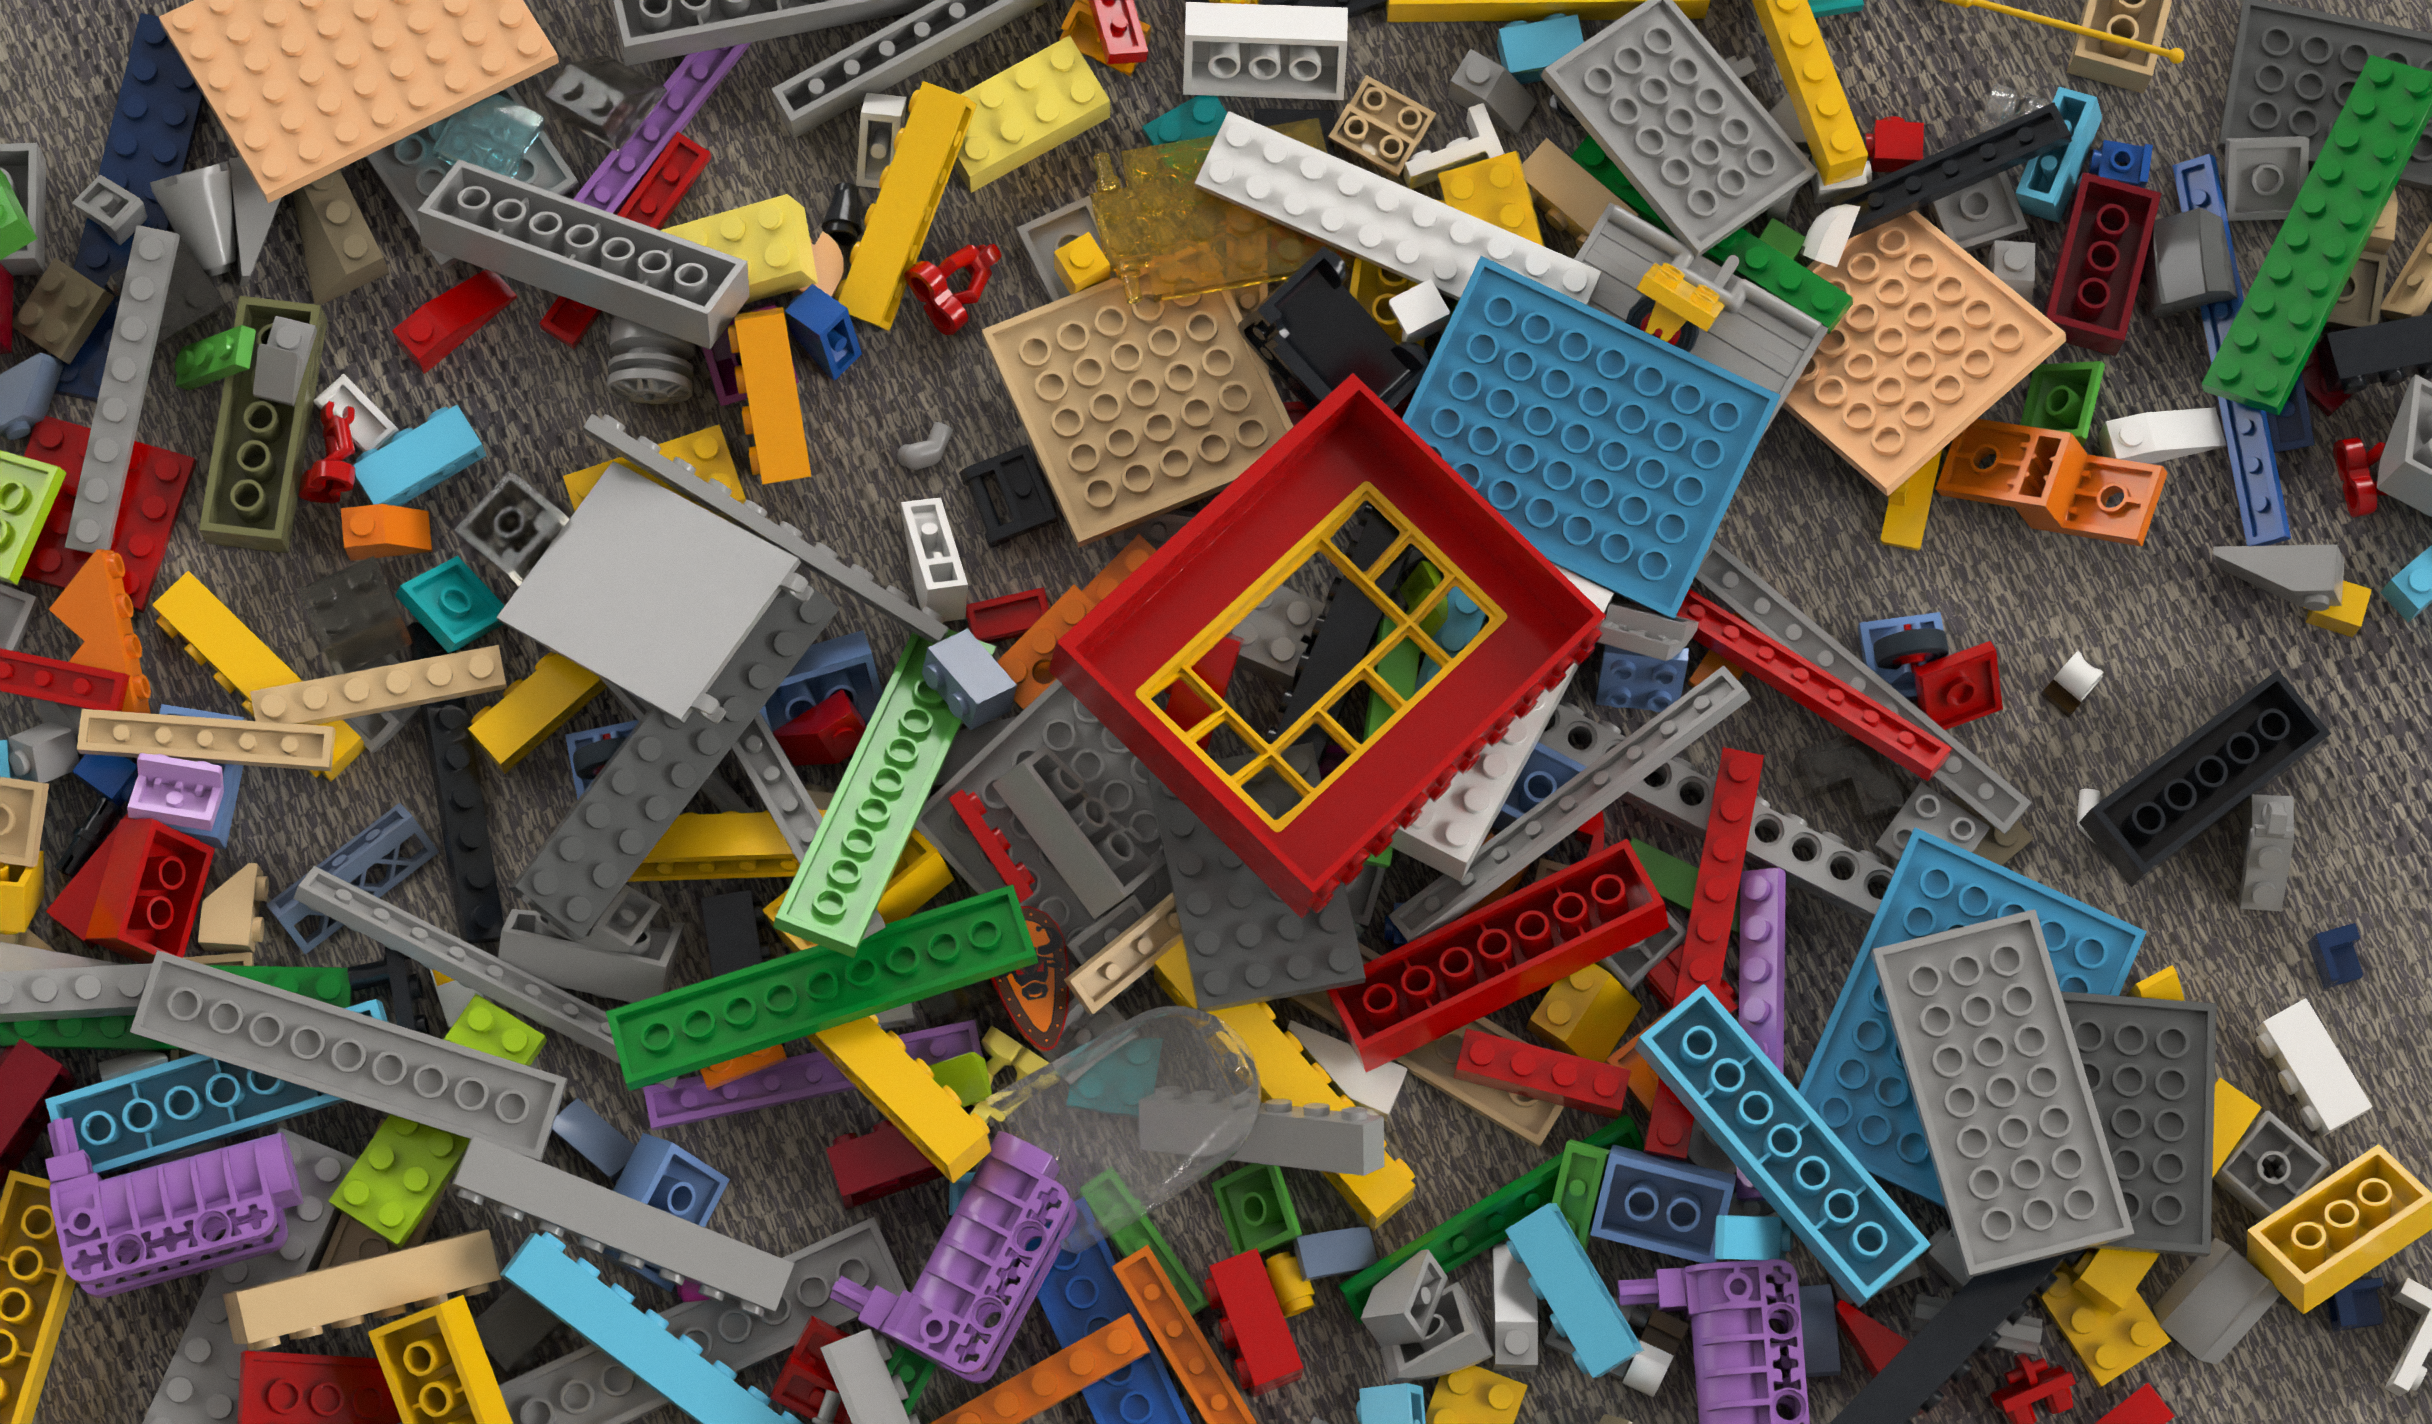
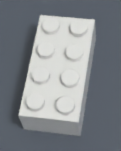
[1183,2,1348,100]

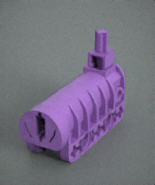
[45,1118,304,1298]
[829,1131,1078,1384]
[1617,1259,1810,1424]

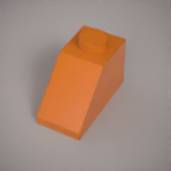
[341,504,432,561]

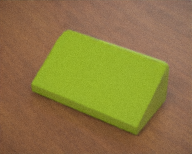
[929,1052,993,1108]

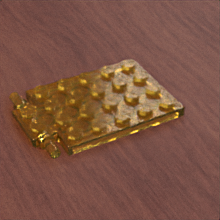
[1090,118,1354,304]

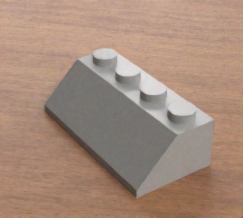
[820,1329,920,1424]

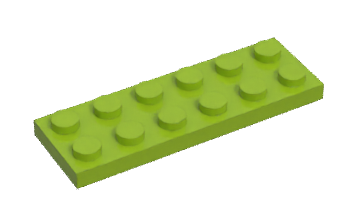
[328,994,548,1249]

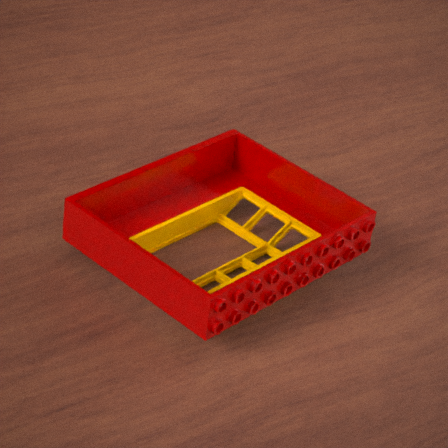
[1048,373,1606,919]

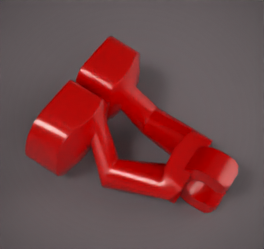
[904,244,1002,335]
[298,401,356,504]
[2333,437,2389,518]

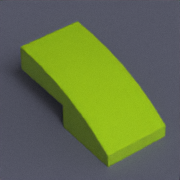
[1400,561,1448,639]

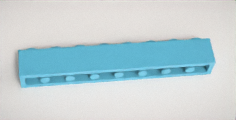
[500,1231,804,1424]

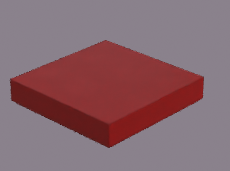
[1914,641,2003,730]

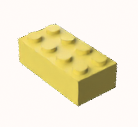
[954,35,1110,193]
[660,194,818,304]

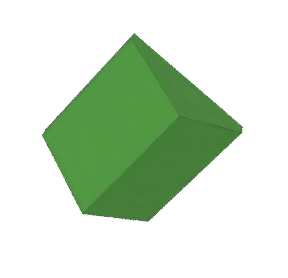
[2020,361,2105,447]
[1211,1163,1302,1256]

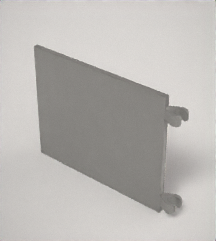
[496,461,814,724]

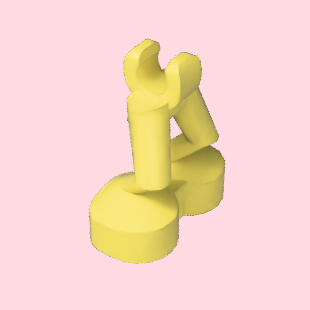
[970,1026,1058,1124]

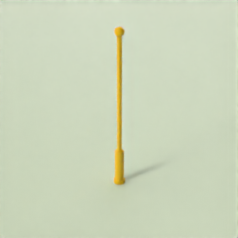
[1939,0,2185,64]

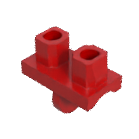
[1990,1353,2076,1424]

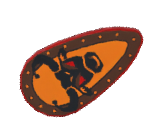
[990,906,1069,1052]

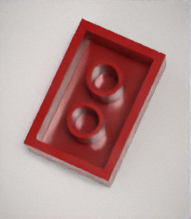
[85,818,215,964]
[1203,1248,1304,1398]

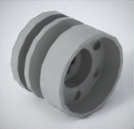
[607,316,696,404]

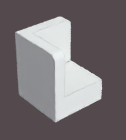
[1389,279,1451,344]

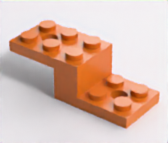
[1935,419,2168,546]
[997,534,1156,710]

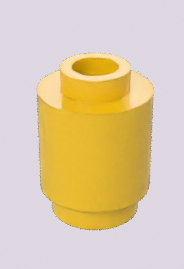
[1265,1251,1315,1318]

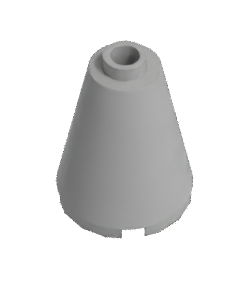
[149,161,237,277]

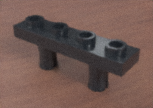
[348,947,430,1035]

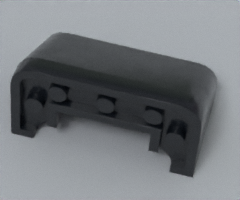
[1238,246,1430,411]

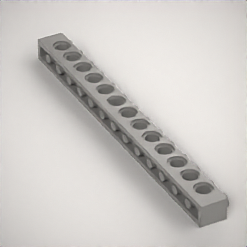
[1538,702,1895,924]

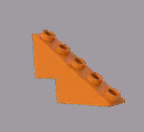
[48,549,151,714]

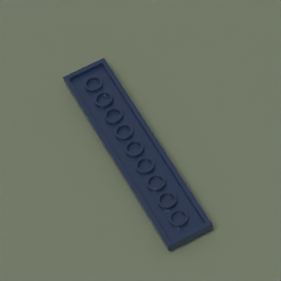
[51,13,204,402]

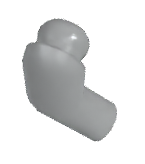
[897,422,953,470]

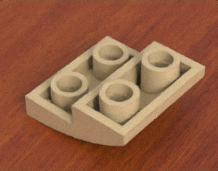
[1328,75,1436,177]

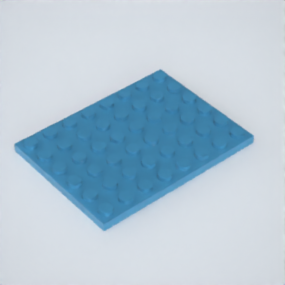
[1402,256,1781,620]
[1797,827,2147,1209]

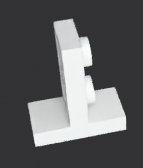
[1403,103,1505,189]
[2385,1278,2432,1397]

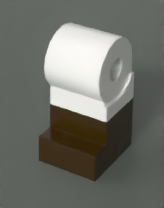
[2041,651,2104,718]
[1622,1309,1689,1397]

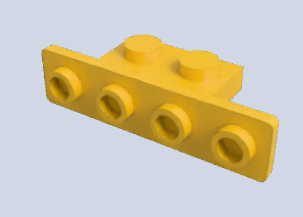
[1880,450,1942,551]

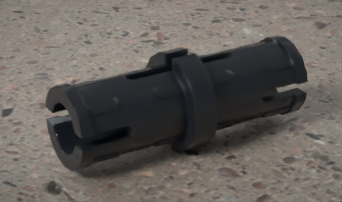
[54,796,123,879]

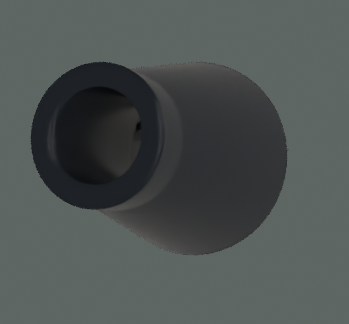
[822,182,862,246]

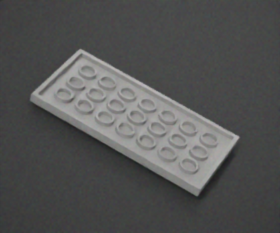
[1871,909,2135,1278]

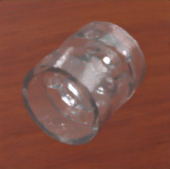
[1978,83,2048,133]

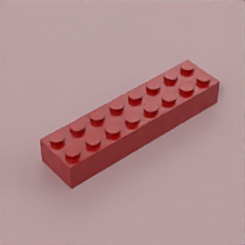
[1326,839,1669,1073]

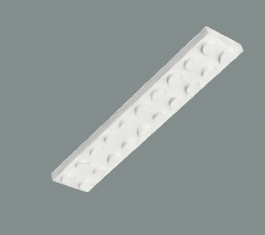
[1195,111,1602,305]

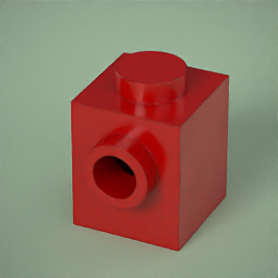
[1863,116,1924,173]

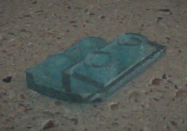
[432,94,545,178]

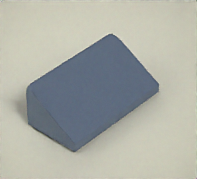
[551,1098,636,1184]

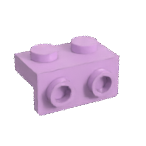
[127,753,224,831]

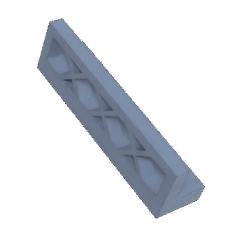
[266,803,439,955]

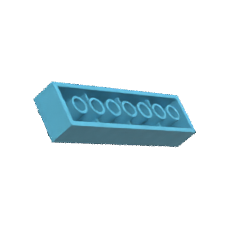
[1634,984,1931,1308]
[45,999,388,1176]

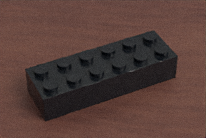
[2079,670,2331,888]

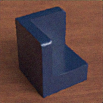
[2307,923,2363,989]
[2326,1277,2384,1332]

